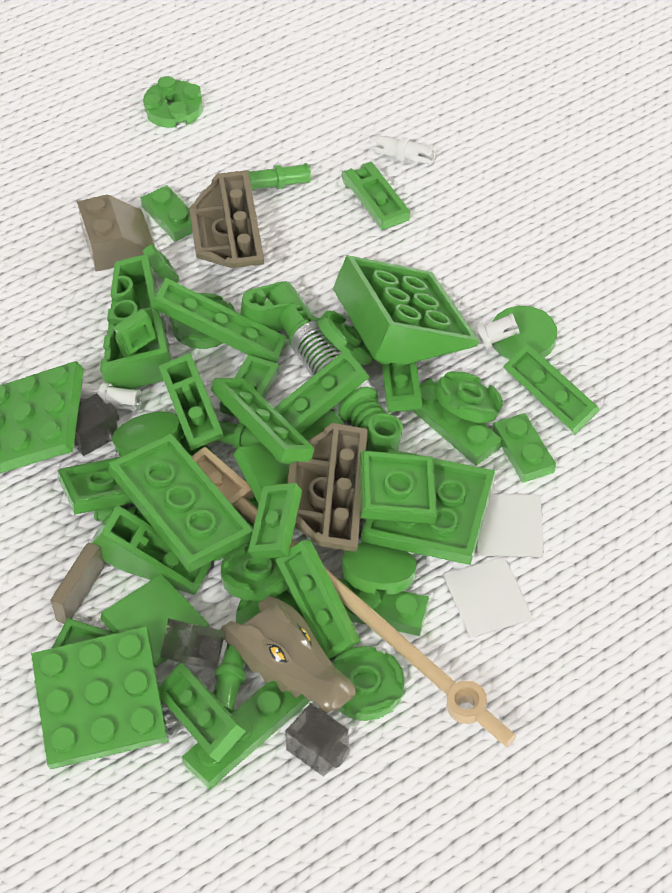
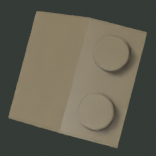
[77,194,155,272]

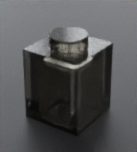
[74,393,120,456]
[160,618,225,670]
[285,703,350,777]

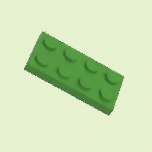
[109,434,253,573]

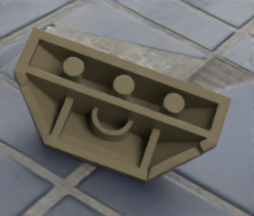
[189,170,265,268]
[287,423,368,552]

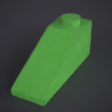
[158,353,225,450]
[90,505,212,595]

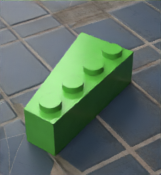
[100,254,173,389]

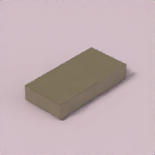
[50,542,104,624]

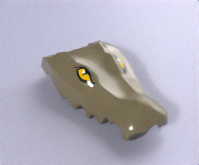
[219,596,356,715]

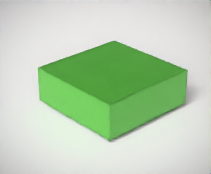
[142,244,180,283]
[114,308,157,356]

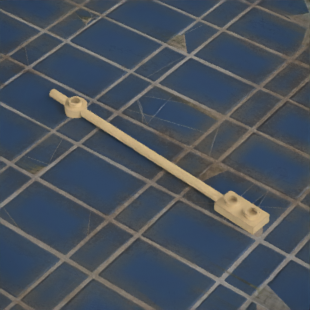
[191,447,517,747]

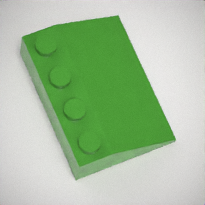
[332,255,479,365]

